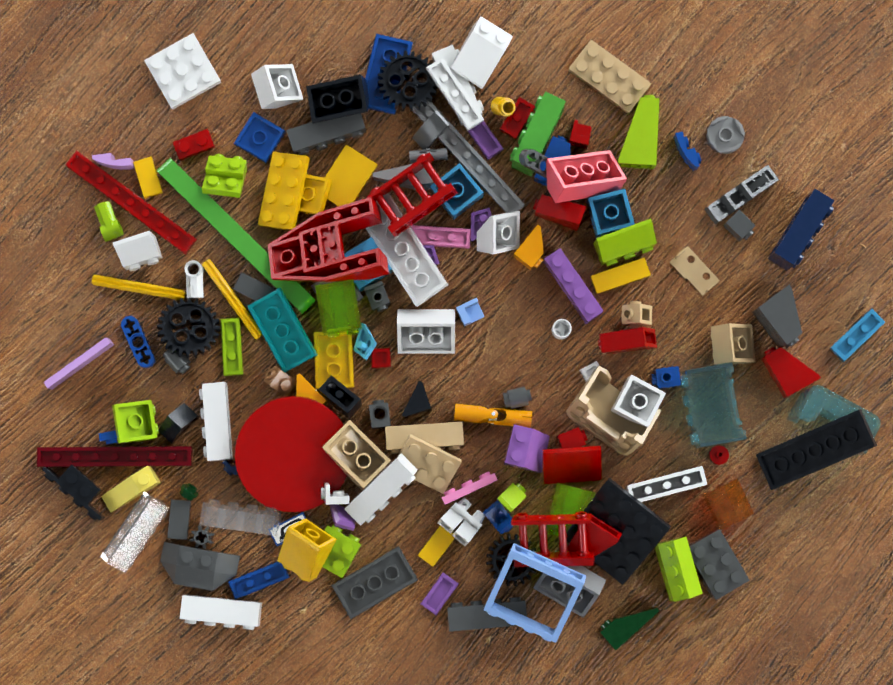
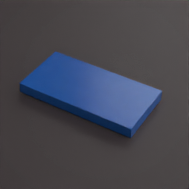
[365,34,413,115]

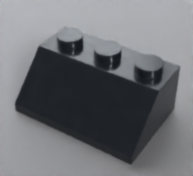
[306,75,369,124]

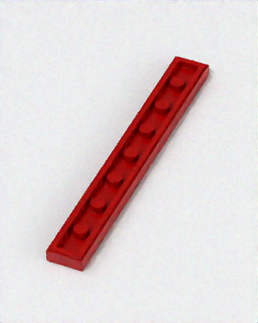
[65,150,197,255]

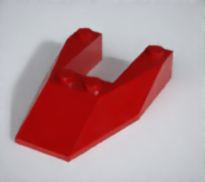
[268,197,389,282]

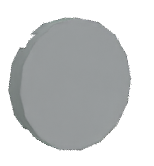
[706,116,745,154]

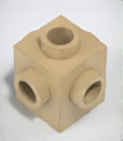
[621,301,652,329]

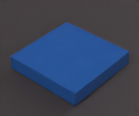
[234,112,286,164]

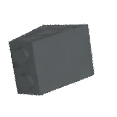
[752,285,802,349]

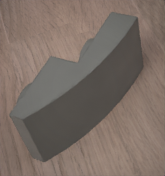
[412,110,449,150]
[233,272,276,301]

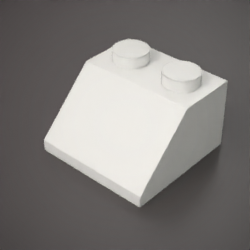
[251,64,303,109]
[113,231,163,271]
[610,375,666,428]

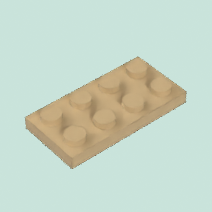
[568,40,652,115]

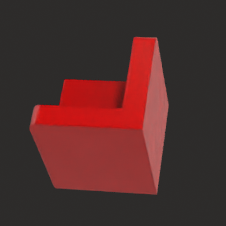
[569,119,592,149]

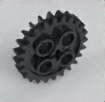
[377,51,438,112]
[157,298,220,359]

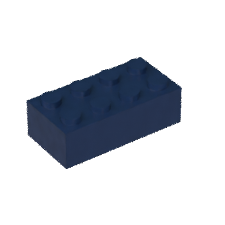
[768,189,834,271]

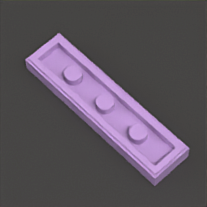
[44,337,114,390]

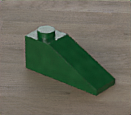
[599,607,659,650]

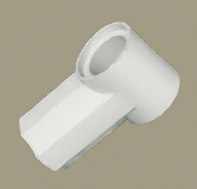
[184,260,204,299]

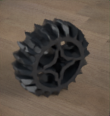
[486,534,536,586]

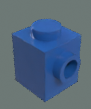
[651,366,681,389]

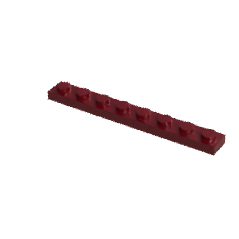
[37,446,192,467]

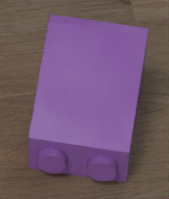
[504,424,550,473]

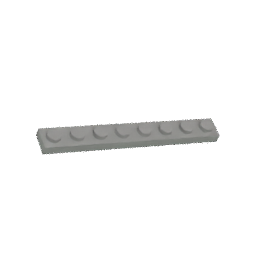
[412,100,525,213]

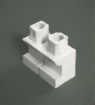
[437,498,485,546]

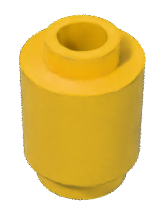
[491,97,515,117]

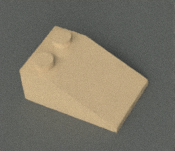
[322,420,391,490]

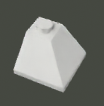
[477,211,520,254]

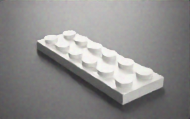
[366,193,448,307]

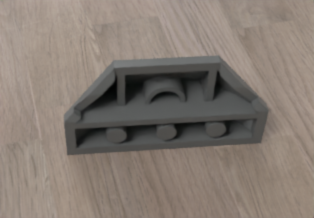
[160,542,240,591]

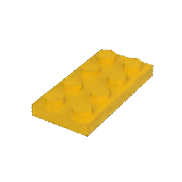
[258,152,310,231]

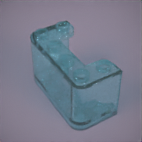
[680,362,747,449]
[787,385,881,456]

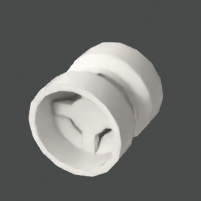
[551,319,572,340]

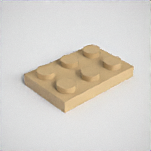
[397,434,462,494]

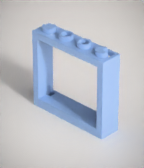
[484,543,586,643]

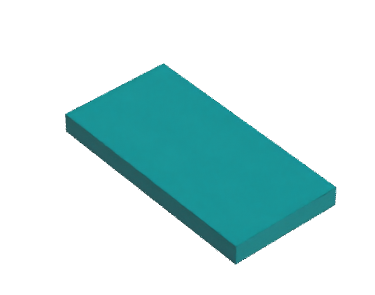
[247,288,318,372]

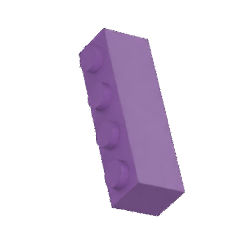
[543,248,604,324]

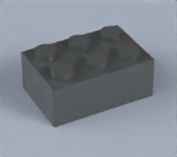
[689,529,750,600]

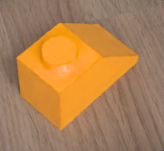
[513,225,544,270]
[296,373,327,405]

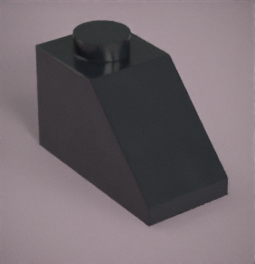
[318,375,362,420]

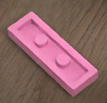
[442,472,498,505]

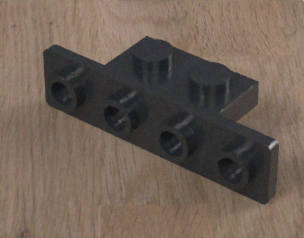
[42,464,105,521]

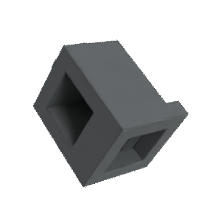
[364,281,391,312]

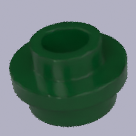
[180,483,199,501]

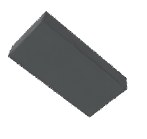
[167,499,191,540]

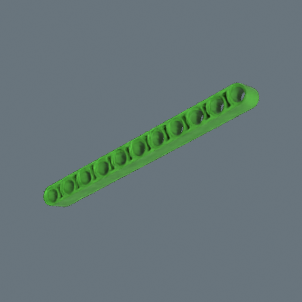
[156,158,316,314]

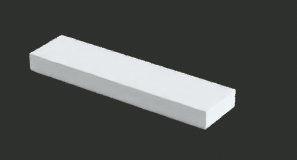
[426,58,484,131]

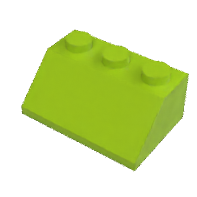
[593,218,657,267]
[654,537,703,602]

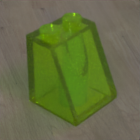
[315,280,362,338]
[546,483,596,536]

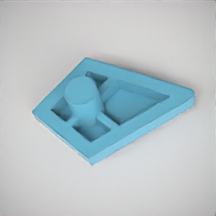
[353,323,377,360]

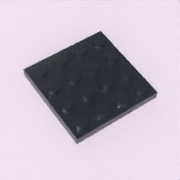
[566,478,671,585]

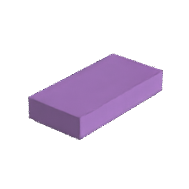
[466,121,503,160]
[421,572,459,615]

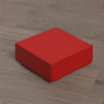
[371,348,391,369]

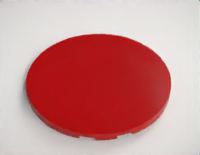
[235,396,347,512]

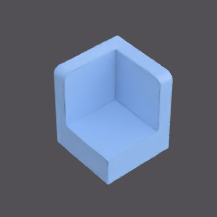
[456,298,484,327]

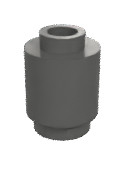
[163,348,191,375]
[503,386,532,409]

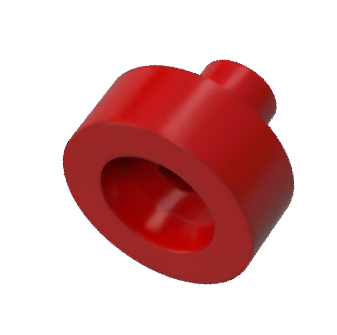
[709,445,729,465]

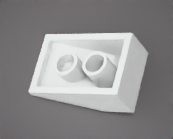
[450,17,513,89]

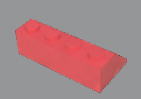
[546,150,627,203]

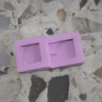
[92,153,135,170]

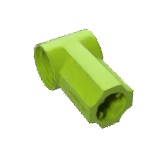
[94,201,124,242]

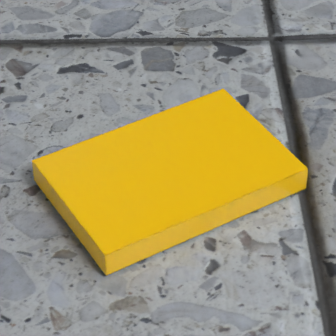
[325,145,378,207]
[313,330,354,390]

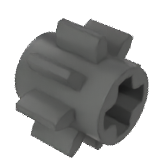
[190,525,215,549]

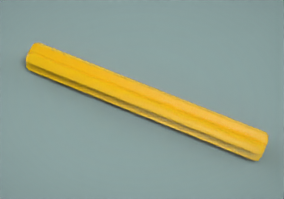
[202,259,263,340]
[92,275,186,300]

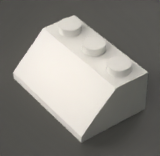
[397,309,455,354]

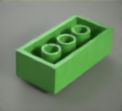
[510,91,566,177]

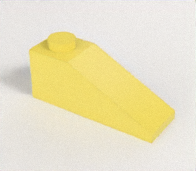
[101,466,161,513]

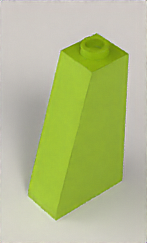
[617,95,659,169]

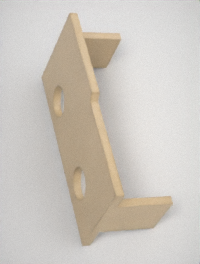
[670,246,720,296]

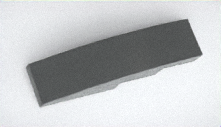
[704,165,779,225]

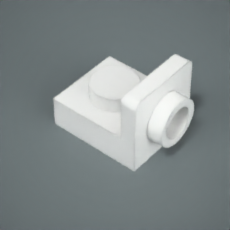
[321,483,349,505]

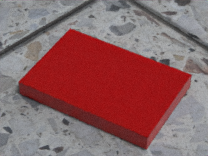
[542,446,602,484]

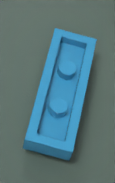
[830,309,885,362]

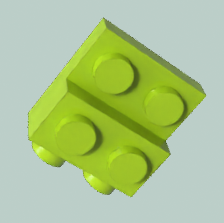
[202,154,247,198]
[112,400,159,444]
[323,524,362,578]

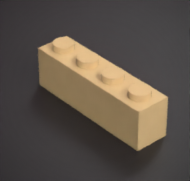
[385,422,464,454]

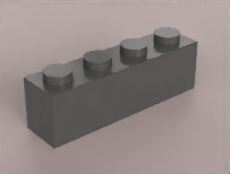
[286,114,366,155]
[447,597,527,632]

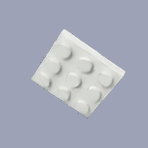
[144,33,221,110]

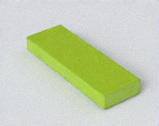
[220,318,244,377]

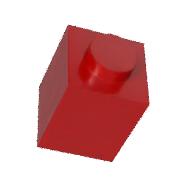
[556,427,588,448]

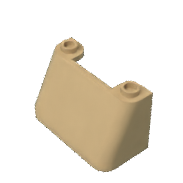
[566,366,661,456]

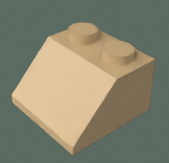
[711,323,756,365]

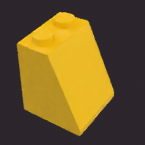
[277,518,337,582]

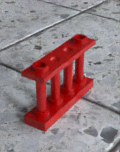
[367,152,458,237]
[511,511,595,567]

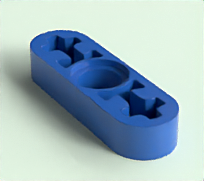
[121,316,155,368]

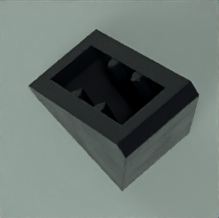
[402,381,431,418]
[159,403,198,444]

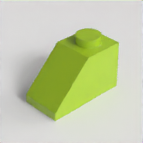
[496,483,526,513]

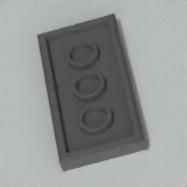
[332,546,418,619]

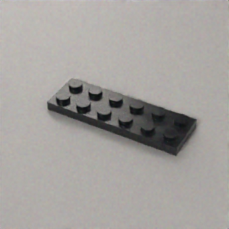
[756,409,877,490]

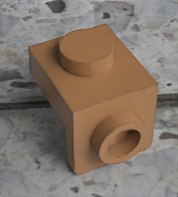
[264,366,297,397]

